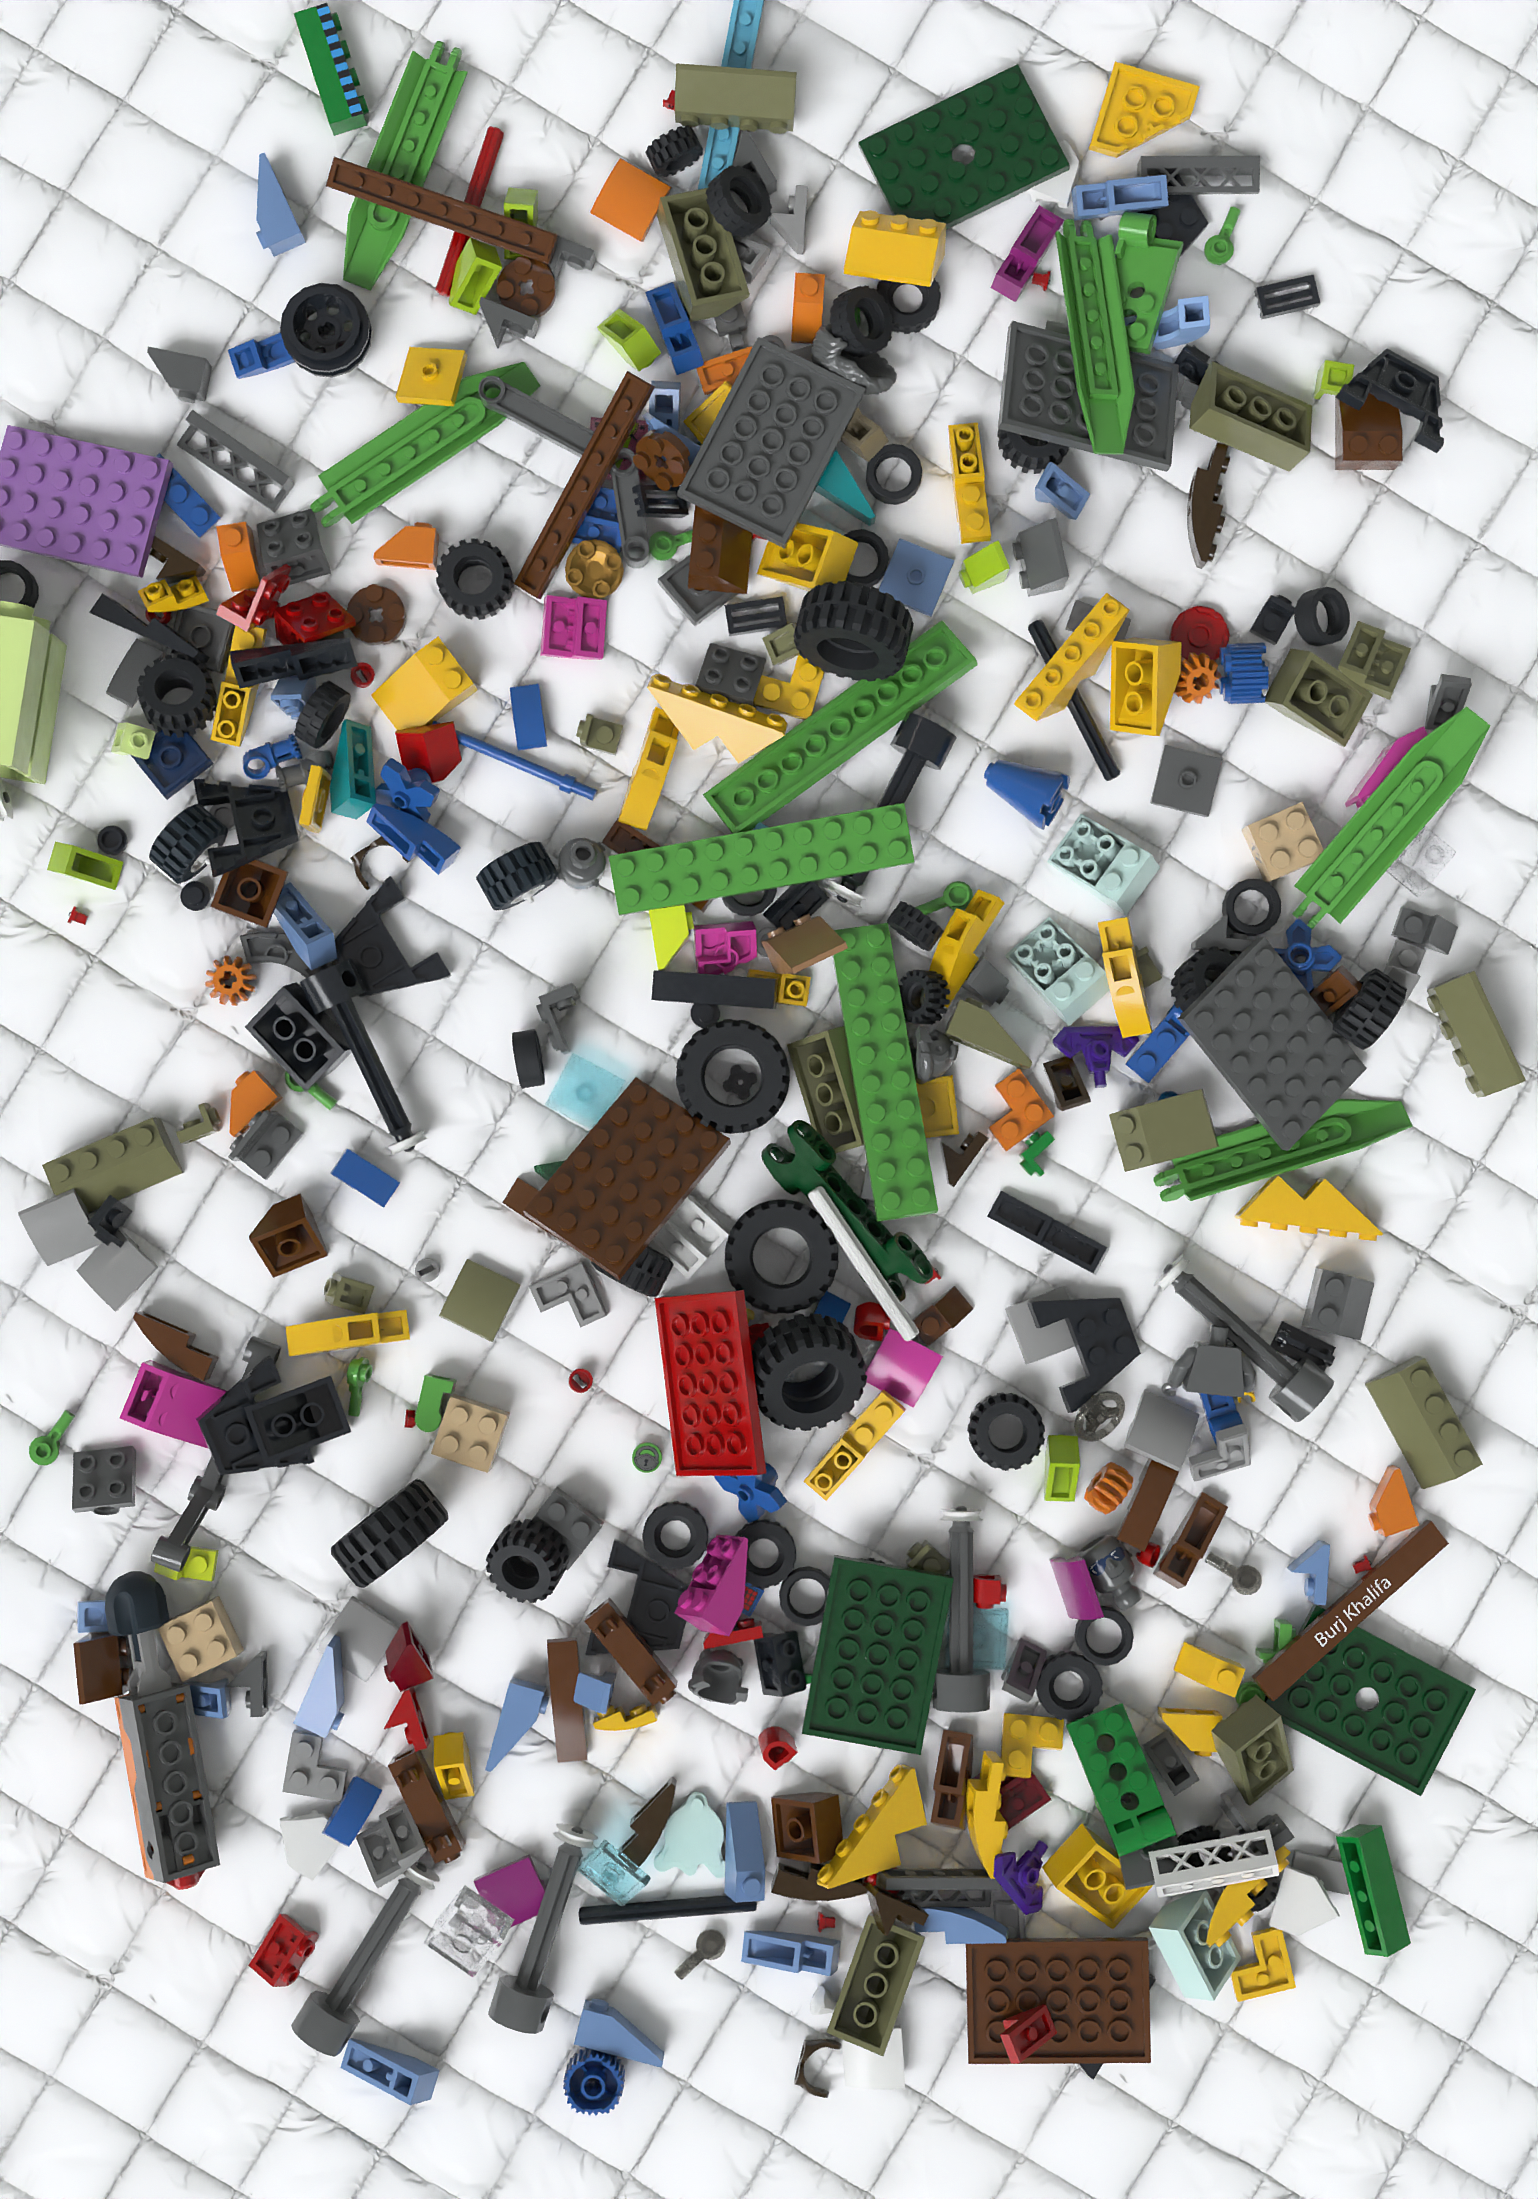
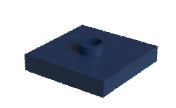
[131,729,214,800]

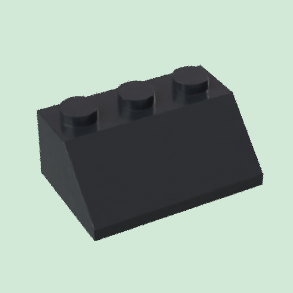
[245,982,352,1092]

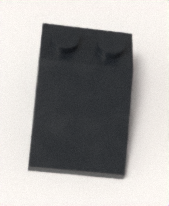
[244,1375,352,1465]

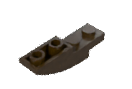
[1187,442,1230,569]

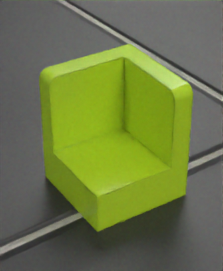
[1314,360,1355,400]

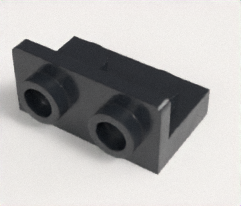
[754,1630,807,1697]

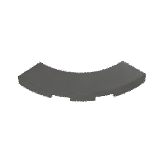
[240,932,334,978]

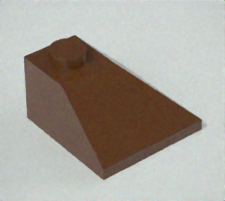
[249,1193,328,1278]

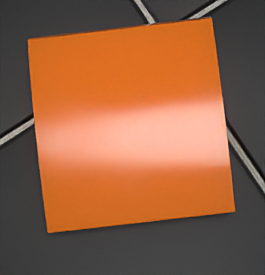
[590,158,672,242]

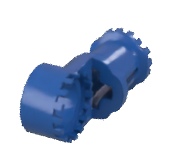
[242,734,303,780]

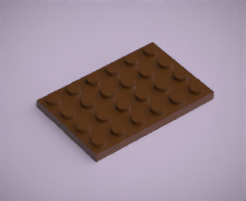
[523,1077,731,1280]
[965,1937,1151,2064]

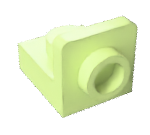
[111,722,155,759]

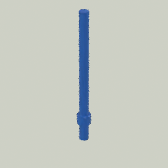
[432,720,598,801]

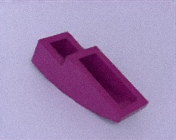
[990,205,1064,302]

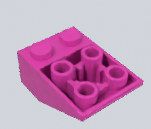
[1345,726,1428,808]
[119,1360,227,1449]
[674,1534,748,1636]

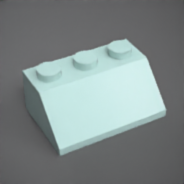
[1149,1889,1241,2001]

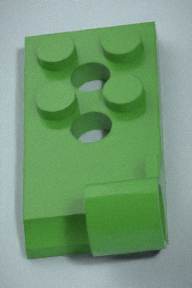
[1114,211,1184,354]

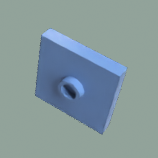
[879,538,954,617]

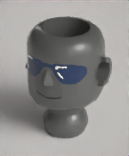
[557,838,606,889]
[1077,1534,1142,1610]

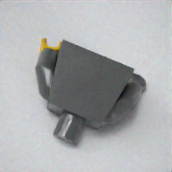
[1161,1325,1256,1403]

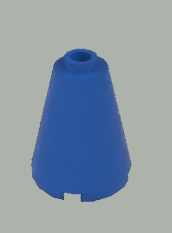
[984,759,1070,830]

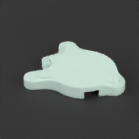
[653,1791,725,1878]

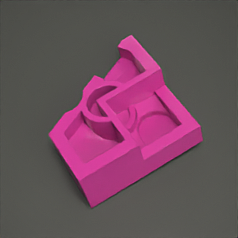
[694,921,757,975]

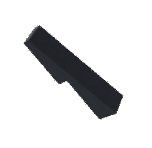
[89,593,210,663]
[230,637,358,689]
[651,970,778,1009]
[987,1191,1109,1275]

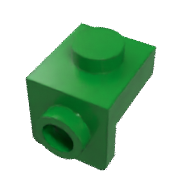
[1019,1130,1055,1177]

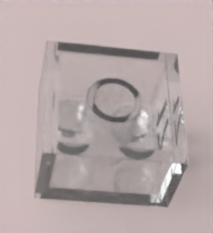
[424,1885,514,1978]

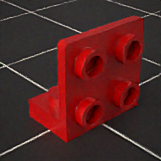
[216,564,292,632]
[274,591,356,645]

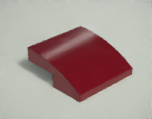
[972,1770,1052,1830]

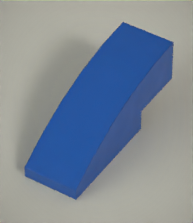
[645,282,704,375]
[366,803,461,875]

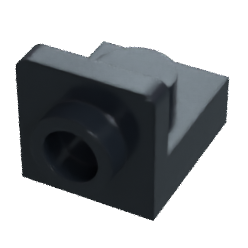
[1249,595,1295,646]
[88,1195,132,1248]

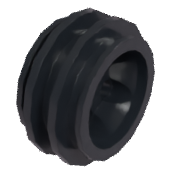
[280,283,373,378]

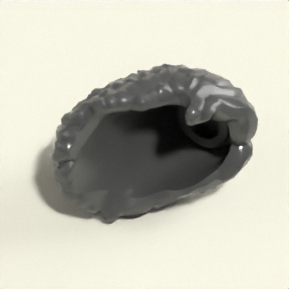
[811,324,897,395]

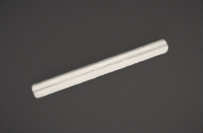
[808,1186,919,1341]

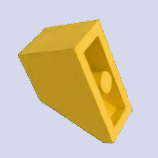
[1173,1641,1246,1698]
[1158,1707,1223,1757]
[433,1732,474,1800]

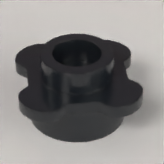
[723,1065,757,1099]

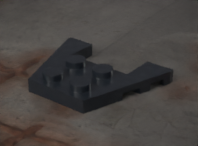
[1099,174,1209,292]
[1336,348,1444,453]
[193,779,298,877]
[335,876,452,998]
[1027,1298,1141,1413]
[196,1356,315,1475]
[585,1539,689,1656]

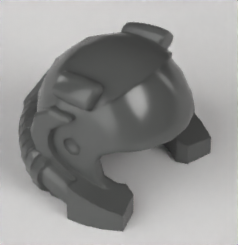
[908,1026,958,1084]
[688,1649,749,1705]

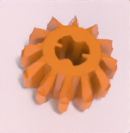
[1174,652,1222,704]
[205,955,257,1006]
[1084,1462,1133,1515]

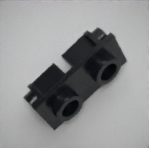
[1174,344,1221,386]
[1270,1321,1336,1371]

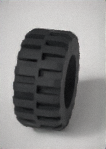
[793,581,914,681]
[676,1019,790,1134]
[724,1199,839,1314]
[751,1313,867,1431]
[331,1479,449,1588]

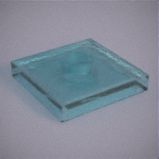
[545,1053,625,1129]
[945,1606,1009,1670]
[577,1839,651,1906]

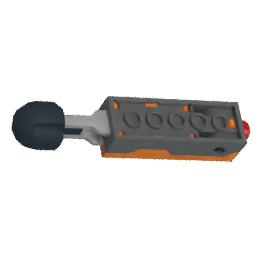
[105,1571,220,1890]

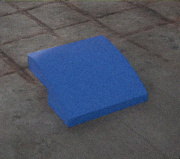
[572,487,622,553]

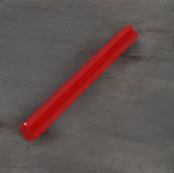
[435,126,504,297]

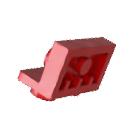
[248,1914,320,1987]

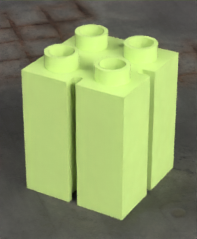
[0,601,67,784]

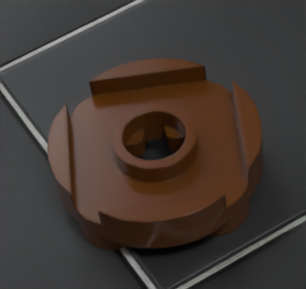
[497,256,556,318]
[633,429,692,491]
[346,584,406,646]

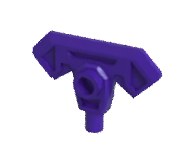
[1053,1026,1140,1088]
[994,1840,1048,1915]

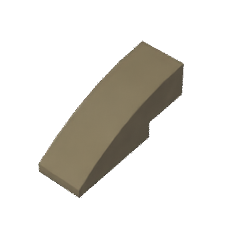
[841,408,889,462]

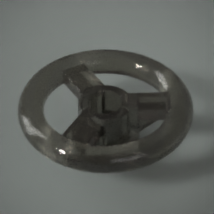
[1074,1391,1125,1442]

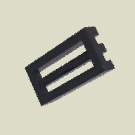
[1254,274,1321,320]
[632,484,689,518]
[724,596,787,637]

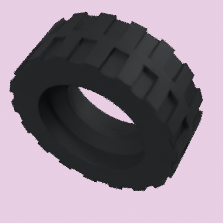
[706,165,772,237]
[876,278,941,334]
[829,285,893,358]
[294,680,351,749]
[642,1501,709,1570]
[735,1519,796,1588]
[1036,1651,1103,1721]

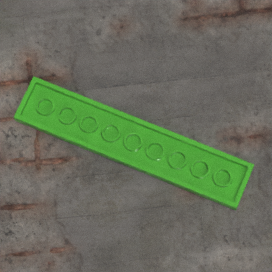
[703,620,978,834]
[609,803,915,916]
[832,923,938,1222]

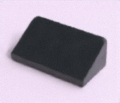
[763,881,829,930]

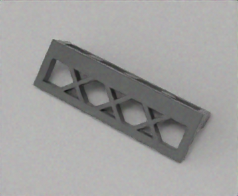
[1137,155,1260,195]
[177,410,295,513]
[876,1868,1000,1907]

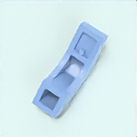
[1124,295,1210,350]

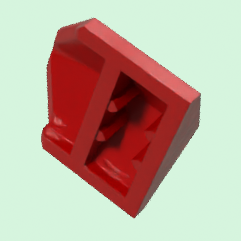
[395,721,462,783]

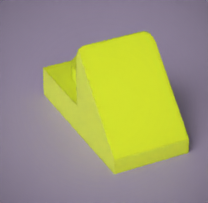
[154,1546,219,1582]

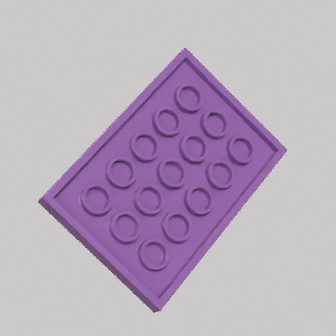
[0,425,174,578]

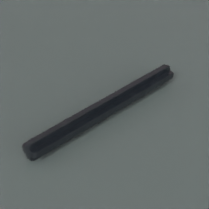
[1028,619,1120,781]
[578,1895,757,1925]

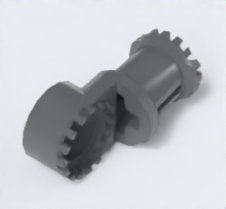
[275,750,334,792]

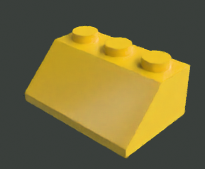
[844,210,946,287]

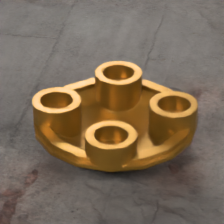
[565,539,624,599]

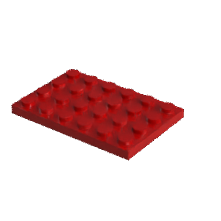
[654,1290,766,1476]

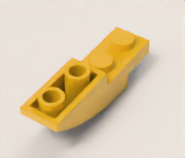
[948,422,991,544]
[210,626,267,747]
[618,707,679,831]
[924,889,1005,1008]
[1098,916,1153,1038]
[285,1310,410,1357]
[803,1389,906,1501]
[966,1751,1008,1879]
[1206,1845,1291,1948]

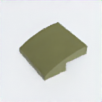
[1338,621,1411,700]
[439,1259,521,1342]

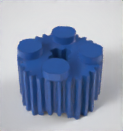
[1219,642,1269,704]
[563,2048,625,2116]

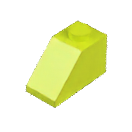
[649,905,694,971]

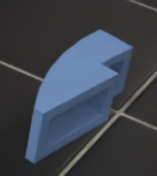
[1072,175,1169,221]
[914,1907,1009,1944]
[741,1930,841,1976]

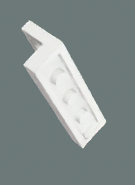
[1148,1829,1279,1898]

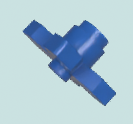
[375,758,440,823]
[1274,919,1342,994]
[714,1462,787,1523]

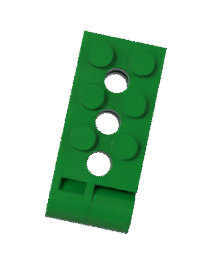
[1066,1703,1176,1857]

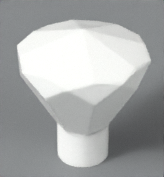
[810,1986,837,2015]

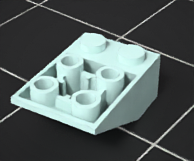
[1047,814,1160,915]
[1005,917,1110,1026]

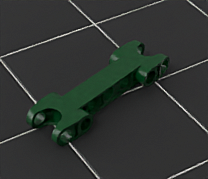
[761,1120,933,1302]

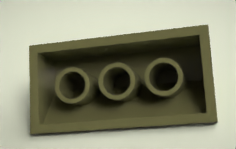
[675,63,797,134]
[657,188,750,322]
[1189,361,1312,472]
[1427,971,1526,1098]
[787,1026,864,1153]
[42,1118,184,1214]
[1365,1355,1483,1489]
[826,1911,926,2056]

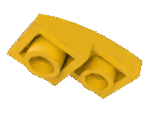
[138,576,209,612]
[747,969,811,1007]
[592,1703,658,1731]

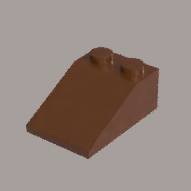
[1335,393,1403,470]

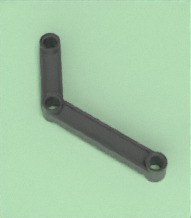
[478,376,650,569]
[151,1336,281,1572]

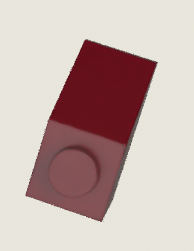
[384,1621,434,1692]

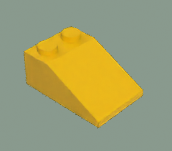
[756,522,859,592]
[371,636,477,730]
[1110,637,1181,736]
[1042,1823,1153,1930]

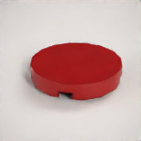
[1169,606,1230,661]

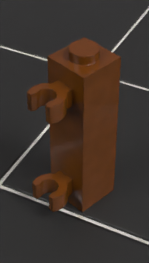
[584,1597,678,1706]
[388,1748,466,1864]

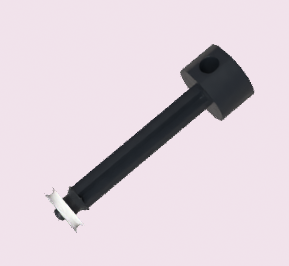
[824,712,957,908]
[300,958,430,1156]

